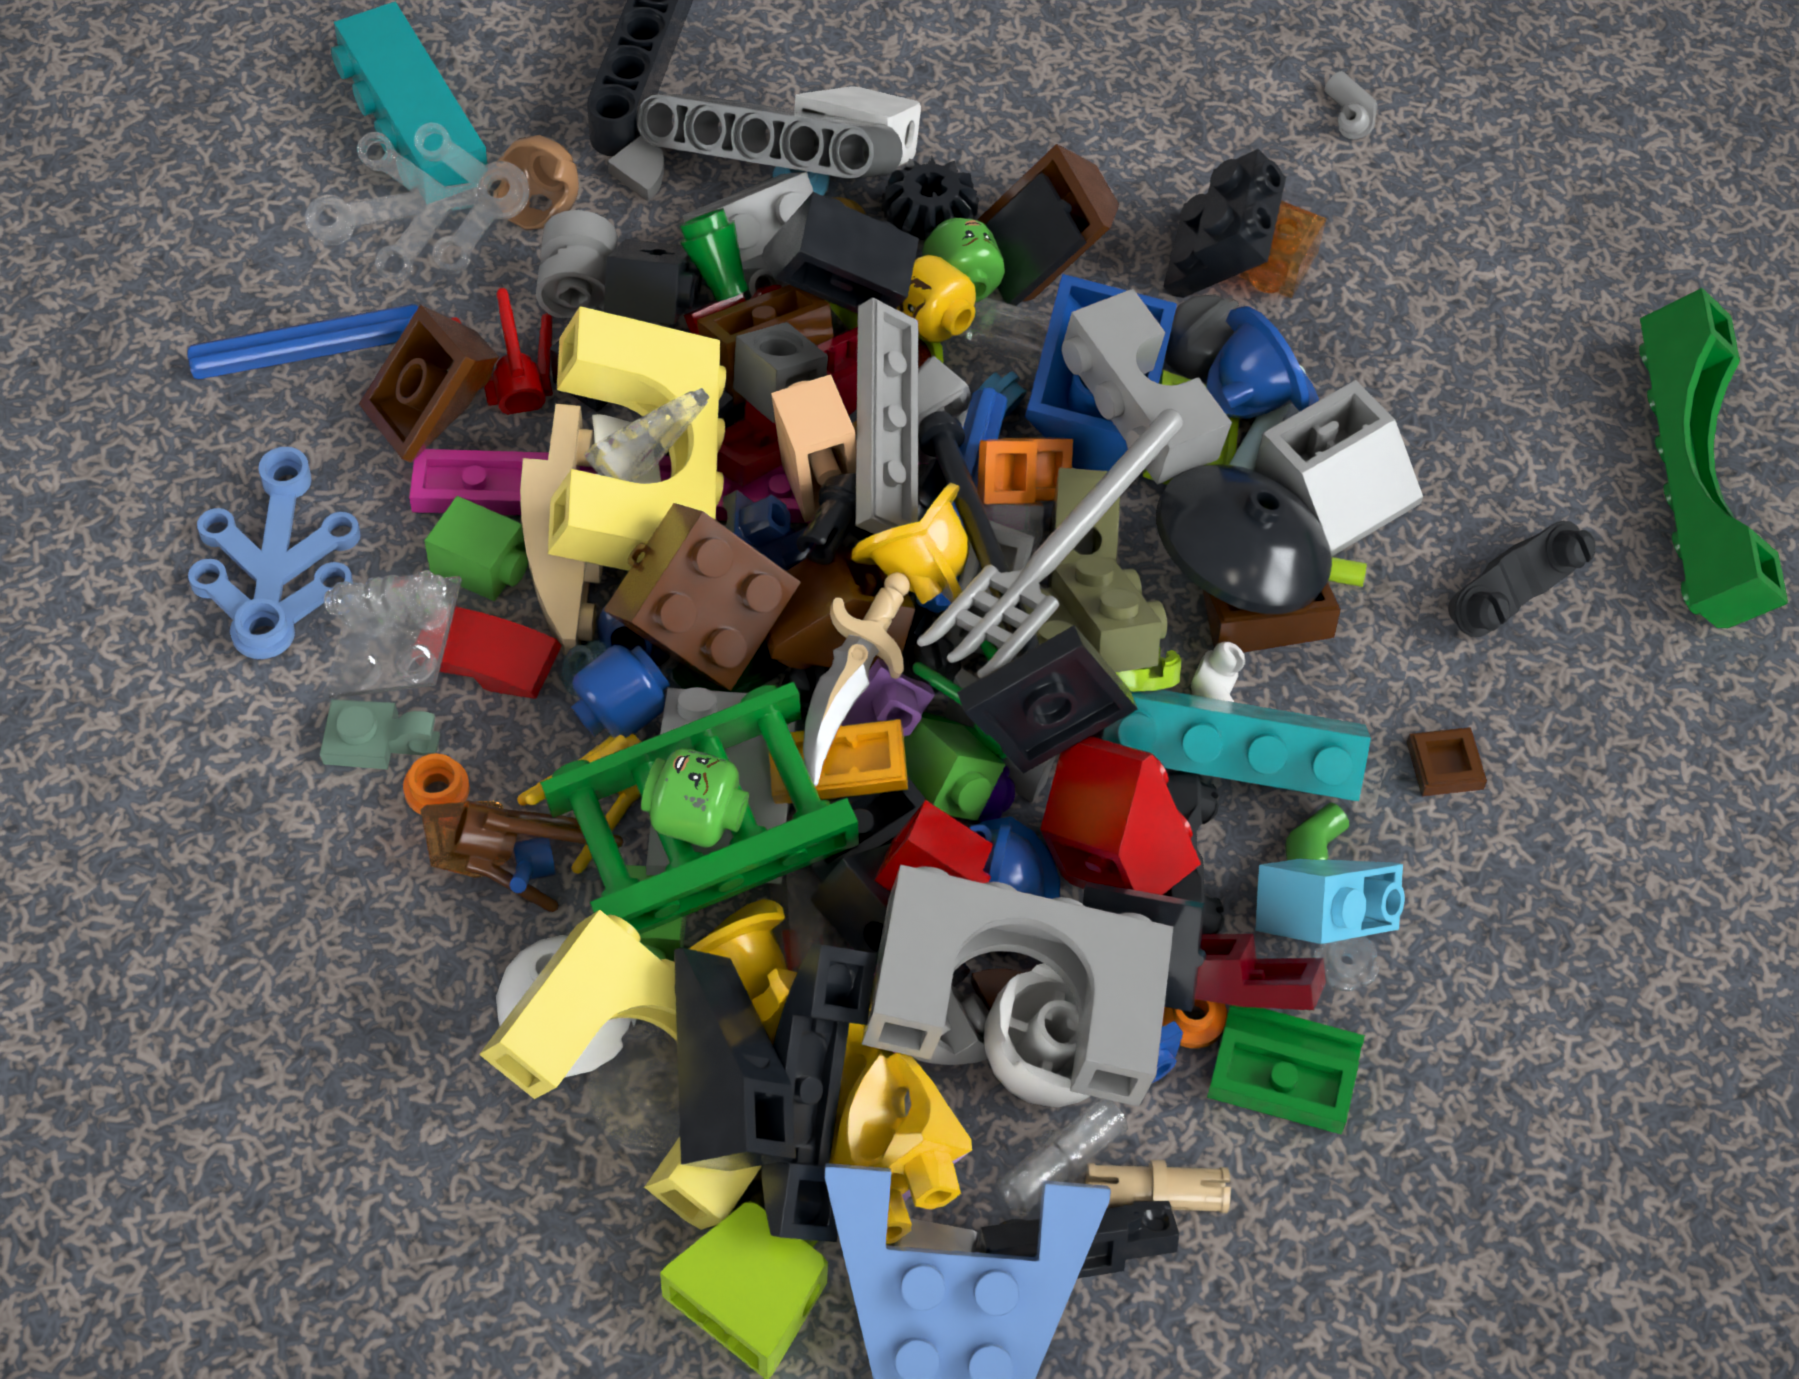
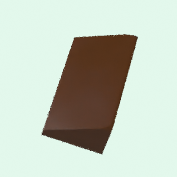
[1203,582,1341,653]

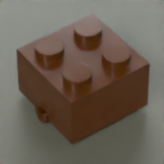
[603,503,801,691]

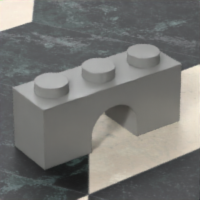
[1061,289,1232,485]

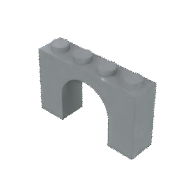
[862,865,1174,1107]

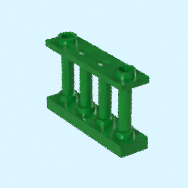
[540,682,859,935]

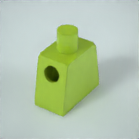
[660,1201,828,1379]

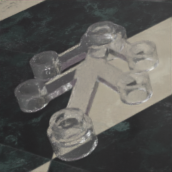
[305,122,530,282]

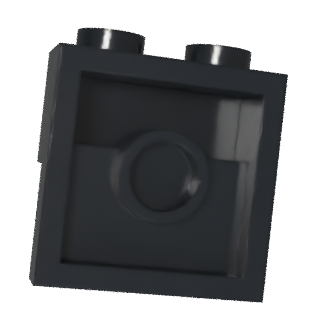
[1163,149,1286,298]

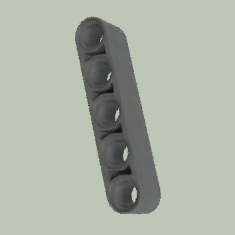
[636,94,903,178]

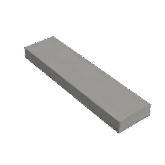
[856,298,918,534]

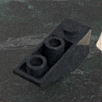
[674,948,796,1171]

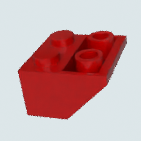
[1040,736,1201,895]

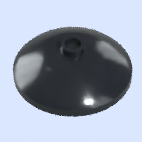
[1156,464,1332,614]

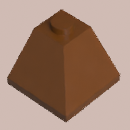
[977,144,1119,302]
[359,304,499,463]

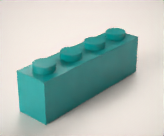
[331,1,490,205]
[1102,690,1371,801]

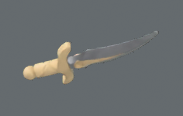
[803,572,910,786]

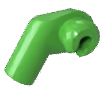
[1285,802,1349,860]

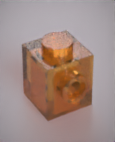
[1240,200,1327,298]

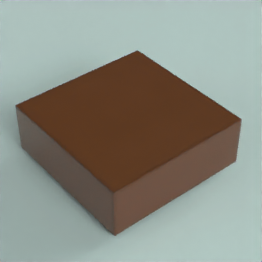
[1406,727,1487,797]

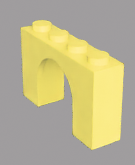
[548,306,726,571]
[479,910,761,1230]

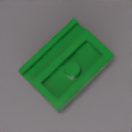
[1207,1005,1365,1135]

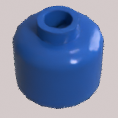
[571,645,670,738]

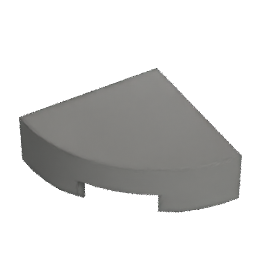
[607,136,664,202]

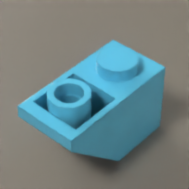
[1255,859,1405,944]

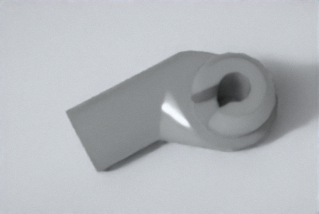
[1324,71,1377,140]

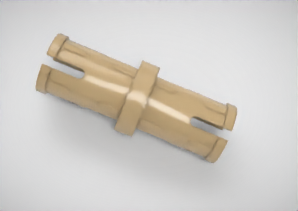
[1085,1160,1231,1214]

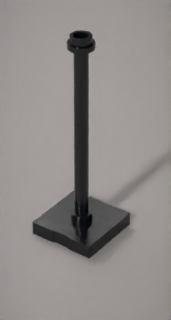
[918,411,1138,774]

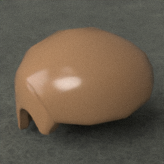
[493,135,579,230]

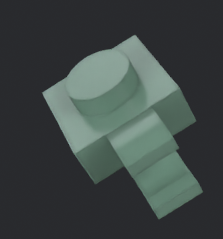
[320,699,440,770]

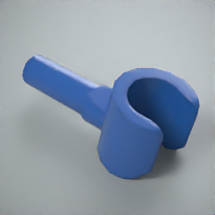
[510,837,556,893]

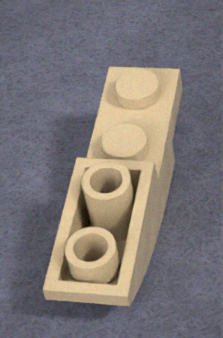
[520,404,603,660]

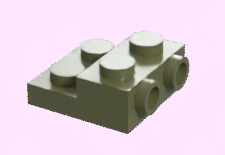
[998,556,1167,673]

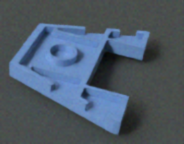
[825,1163,1111,1379]

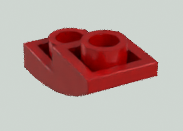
[411,603,562,699]

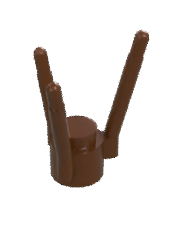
[452,800,624,912]

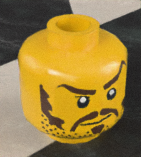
[896,255,976,343]

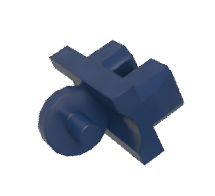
[722,490,814,571]

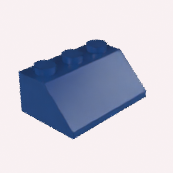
[1025,274,1177,471]

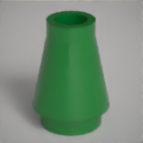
[680,208,749,302]

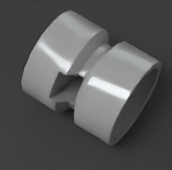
[535,210,618,318]

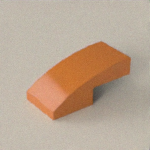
[977,437,1073,504]

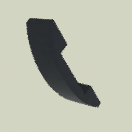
[761,944,877,1242]

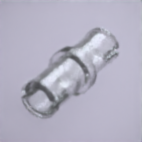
[996,1097,1128,1216]

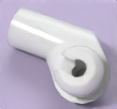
[1191,642,1245,702]

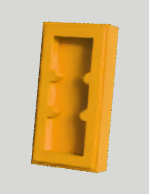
[769,719,908,804]

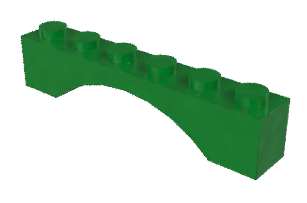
[1639,288,1789,628]

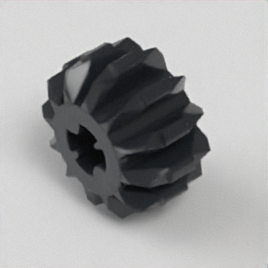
[882,156,979,245]

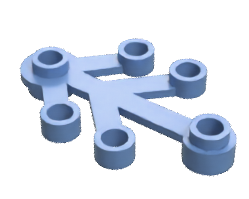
[188,447,361,659]

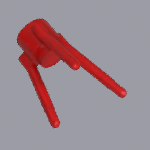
[451,288,553,415]

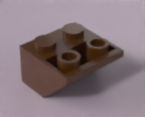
[765,546,915,669]

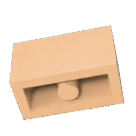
[771,374,857,523]

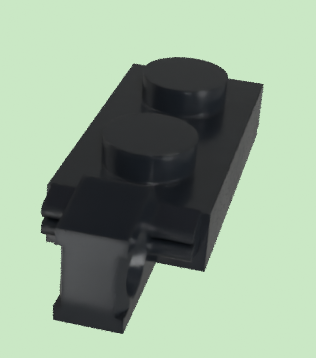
[980,1201,1179,1279]

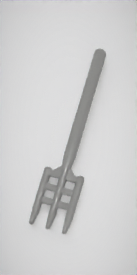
[917,409,1183,678]

